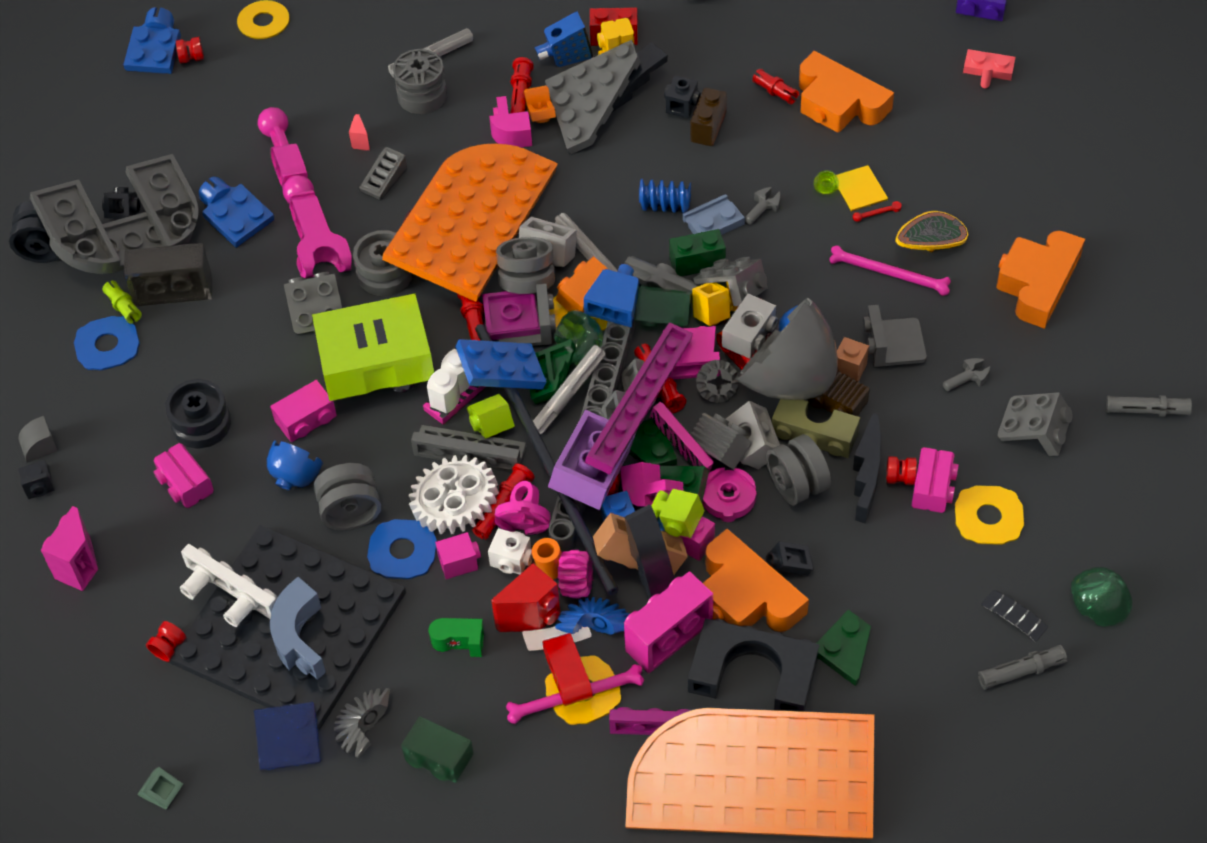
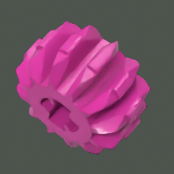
[557,550,593,598]

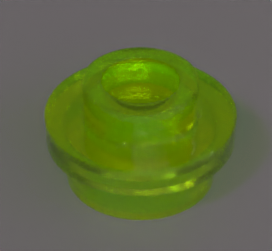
[814,170,839,194]

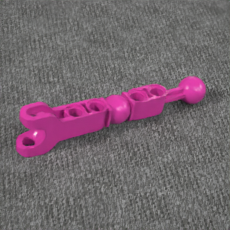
[257,107,352,279]

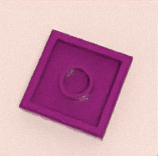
[482,291,540,340]

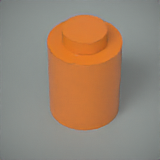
[532,538,562,579]

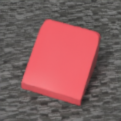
[349,114,370,150]

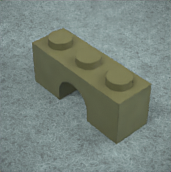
[772,399,860,458]

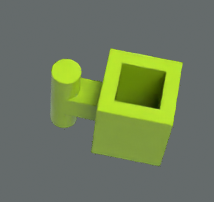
[467,394,515,439]
[651,489,705,538]

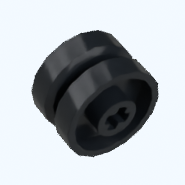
[9,200,59,263]
[165,379,231,449]

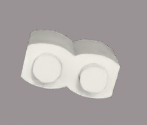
[427,349,469,413]

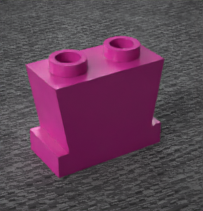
[663,326,720,379]

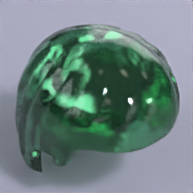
[554,310,604,365]
[1071,567,1133,627]

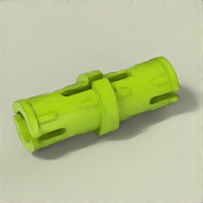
[102,280,142,324]

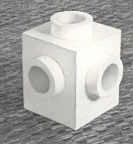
[488,528,533,575]

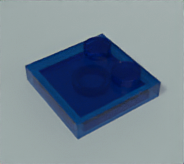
[254,702,321,771]

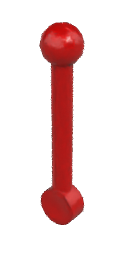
[852,201,902,222]

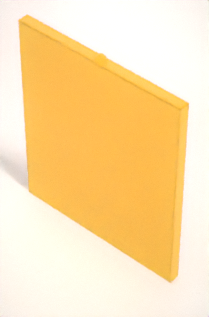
[832,165,888,211]

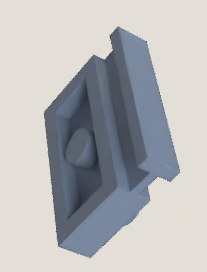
[683,194,745,235]

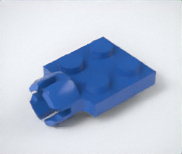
[124,7,181,74]
[198,176,274,248]

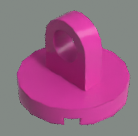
[495,481,551,535]

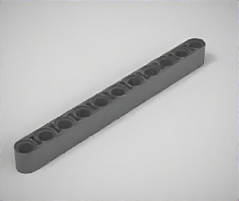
[549,315,635,553]

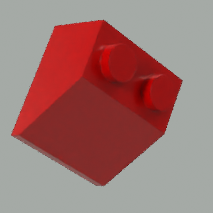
[590,8,638,46]
[491,564,560,632]

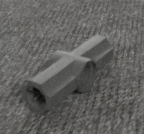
[624,256,700,305]

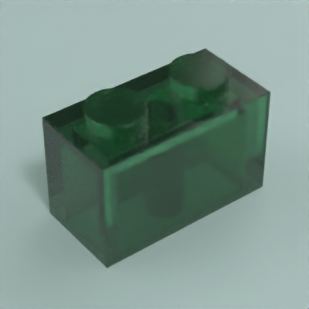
[635,286,693,328]
[401,716,474,783]

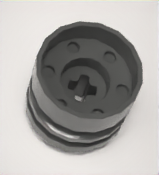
[393,49,447,114]

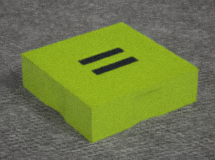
[312,294,434,401]

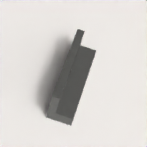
[411,425,527,472]

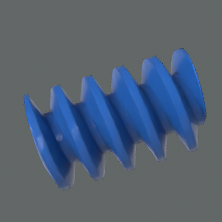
[639,179,691,213]

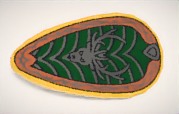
[895,211,969,252]

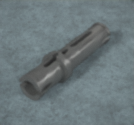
[1106,395,1192,417]
[978,645,1067,690]

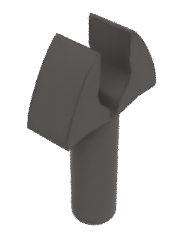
[745,187,780,225]
[943,358,990,391]

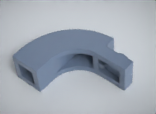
[270,577,326,680]

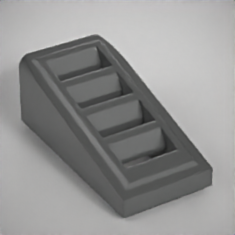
[359,147,408,200]

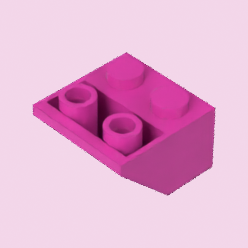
[41,506,98,591]

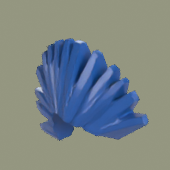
[555,597,630,635]

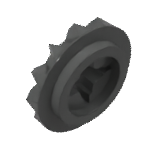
[696,360,739,403]

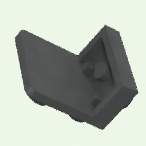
[693,257,768,306]
[284,272,342,334]
[499,284,556,346]
[863,305,927,367]
[998,392,1073,456]

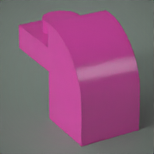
[489,96,532,147]
[621,462,683,507]

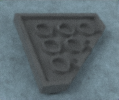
[545,40,641,155]

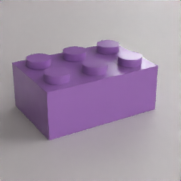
[548,410,636,510]

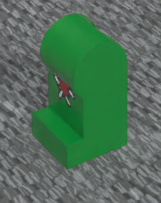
[429,618,485,657]

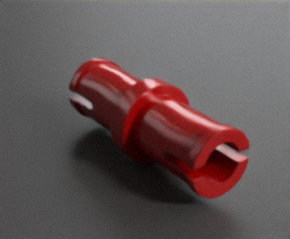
[752,69,799,104]

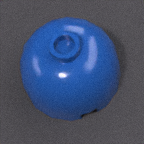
[267,441,323,491]

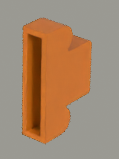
[799,51,894,132]
[996,231,1085,329]
[703,529,809,632]

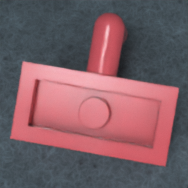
[963,49,1016,89]

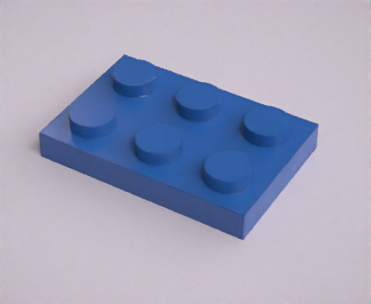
[455,339,546,389]

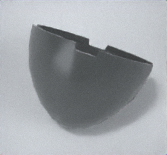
[736,297,838,400]

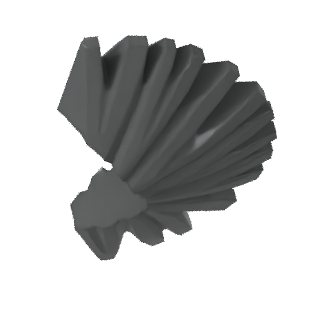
[334,688,390,758]

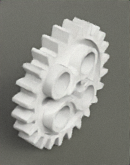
[409,455,499,534]

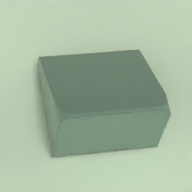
[137,767,183,809]

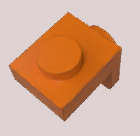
[524,85,556,123]

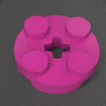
[702,467,756,522]

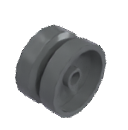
[353,230,413,296]
[496,237,555,294]
[766,434,831,506]
[314,463,381,530]

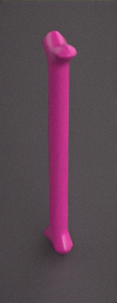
[829,245,951,296]
[506,664,644,724]

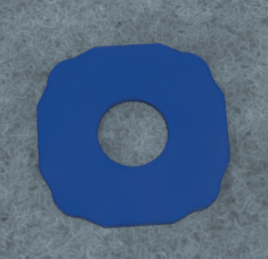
[74,316,140,370]
[367,519,437,579]

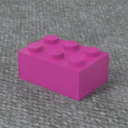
[624,571,713,674]

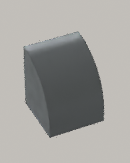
[18,416,58,462]

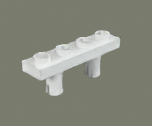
[180,544,277,627]

